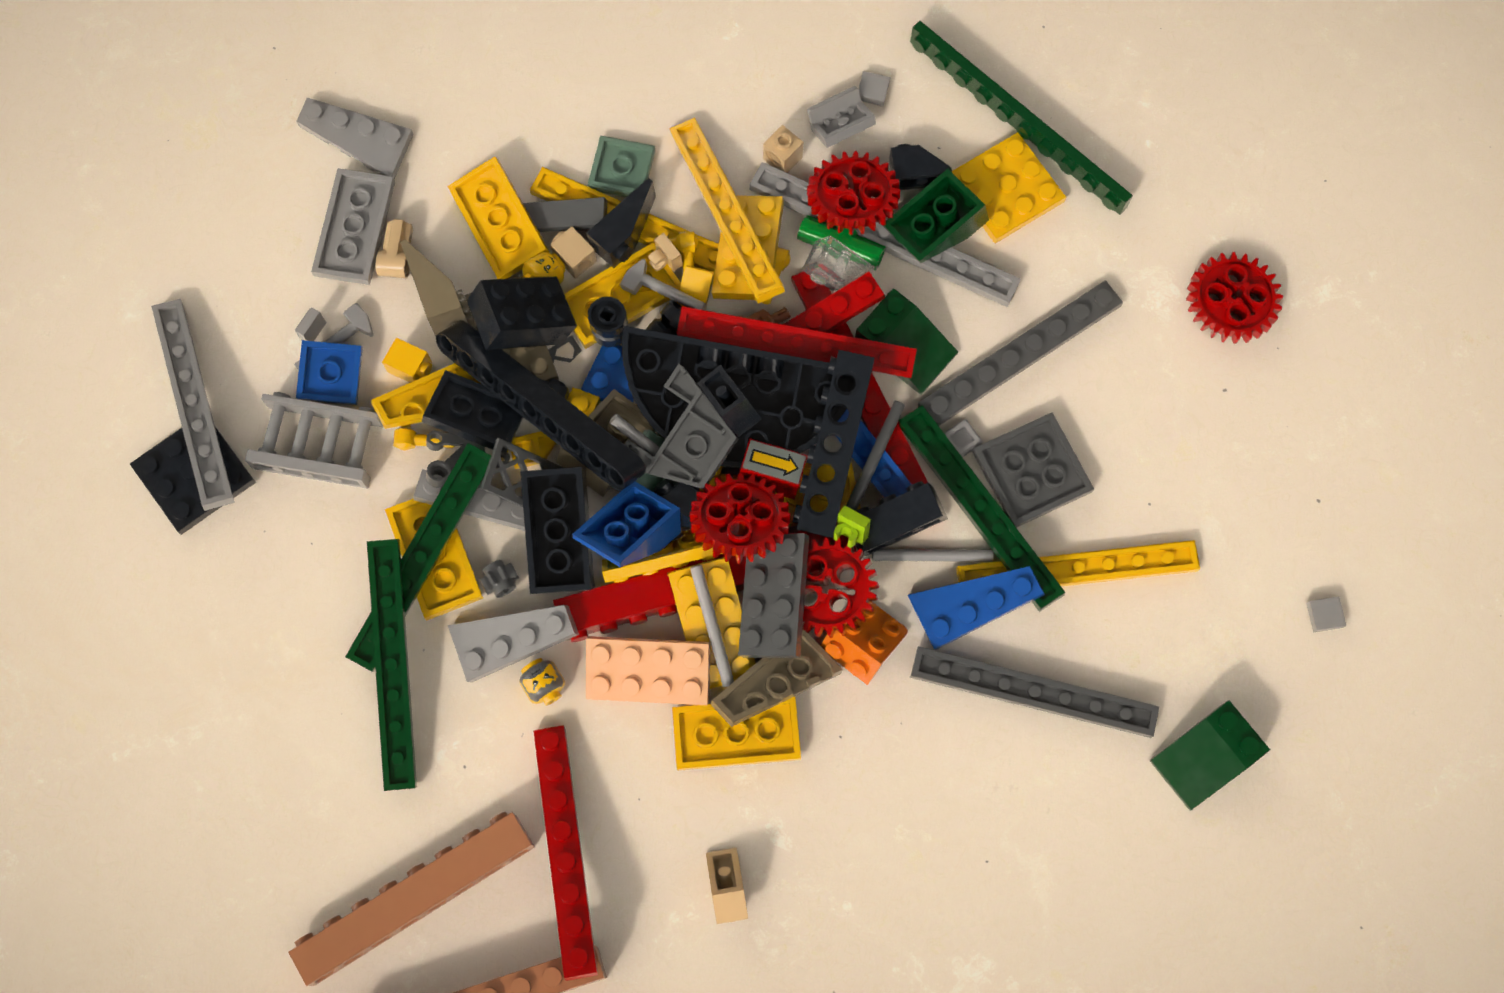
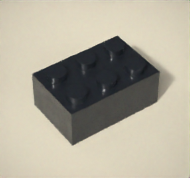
[467,276,577,350]

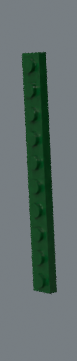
[910,21,1133,215]

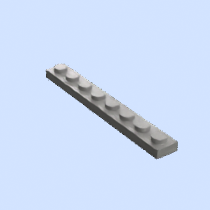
[151,299,235,511]

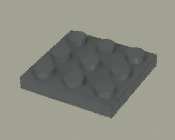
[972,412,1094,528]

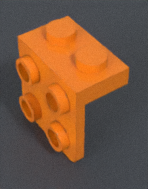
[820,601,908,685]

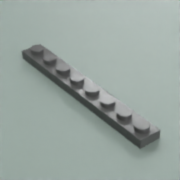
[918,280,1123,426]
[910,646,1159,738]

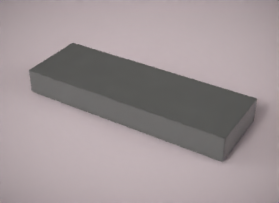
[523,197,608,233]

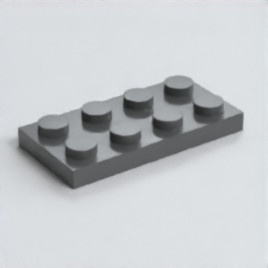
[738,533,809,658]

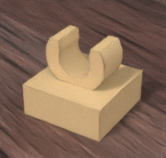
[648,233,683,272]

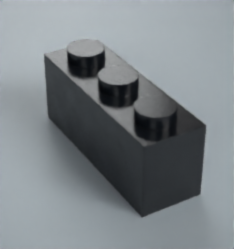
[856,481,948,556]

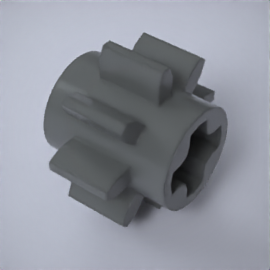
[479,560,519,598]

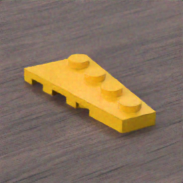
[371,363,481,429]

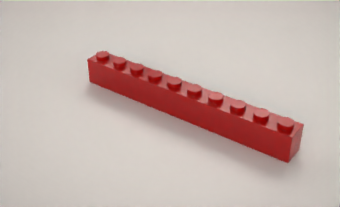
[553,523,856,642]

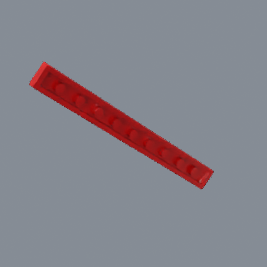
[791,265,928,484]

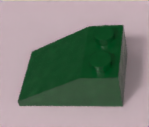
[883,169,989,264]
[855,288,958,395]
[1150,700,1270,811]

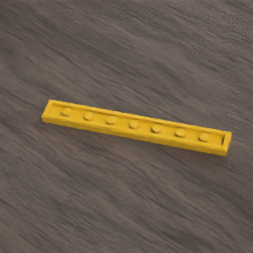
[669,117,785,304]
[530,167,719,272]
[956,540,1200,586]

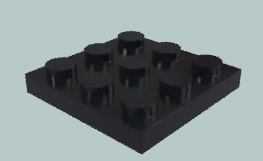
[130,426,256,535]

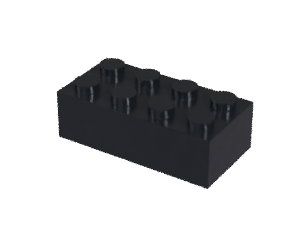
[520,466,595,594]

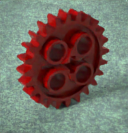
[807,151,900,235]
[1186,252,1283,344]
[690,473,790,564]
[803,537,879,638]

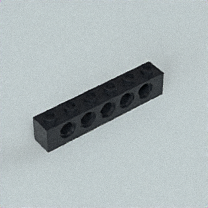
[793,350,875,538]

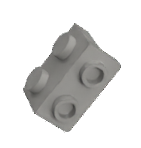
[807,86,876,148]

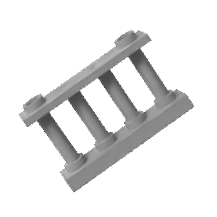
[245,392,383,489]

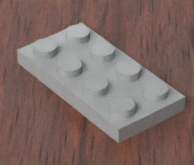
[311,168,395,285]

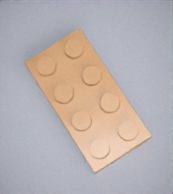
[586,636,710,705]

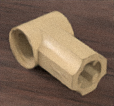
[376,219,413,279]

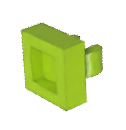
[834,505,871,548]

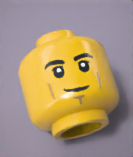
[522,252,566,284]

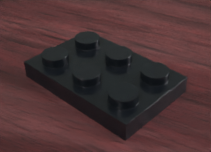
[422,370,524,455]

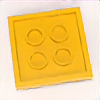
[952,132,1066,244]

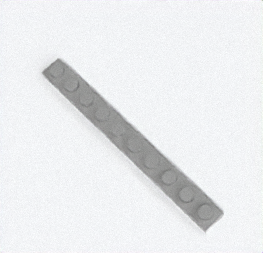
[749,162,1021,307]

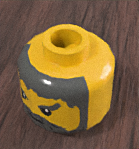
[519,658,565,706]

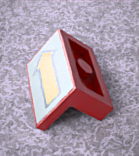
[740,439,808,500]

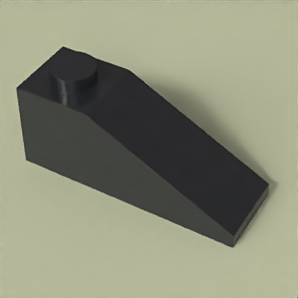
[586,178,656,268]

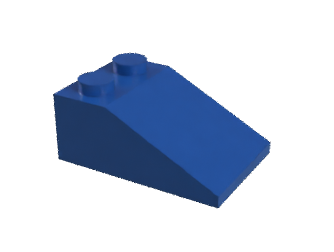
[572,481,681,568]

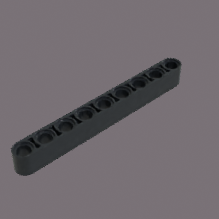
[436,320,646,491]

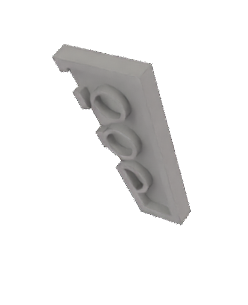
[296,98,413,179]
[448,605,579,682]

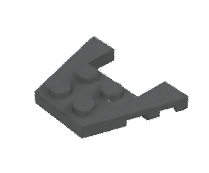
[624,364,738,489]

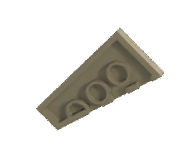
[711,629,843,727]

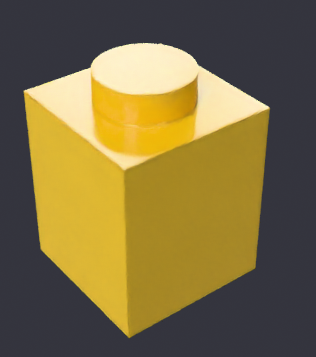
[382,338,432,383]

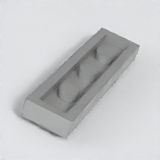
[413,469,525,531]

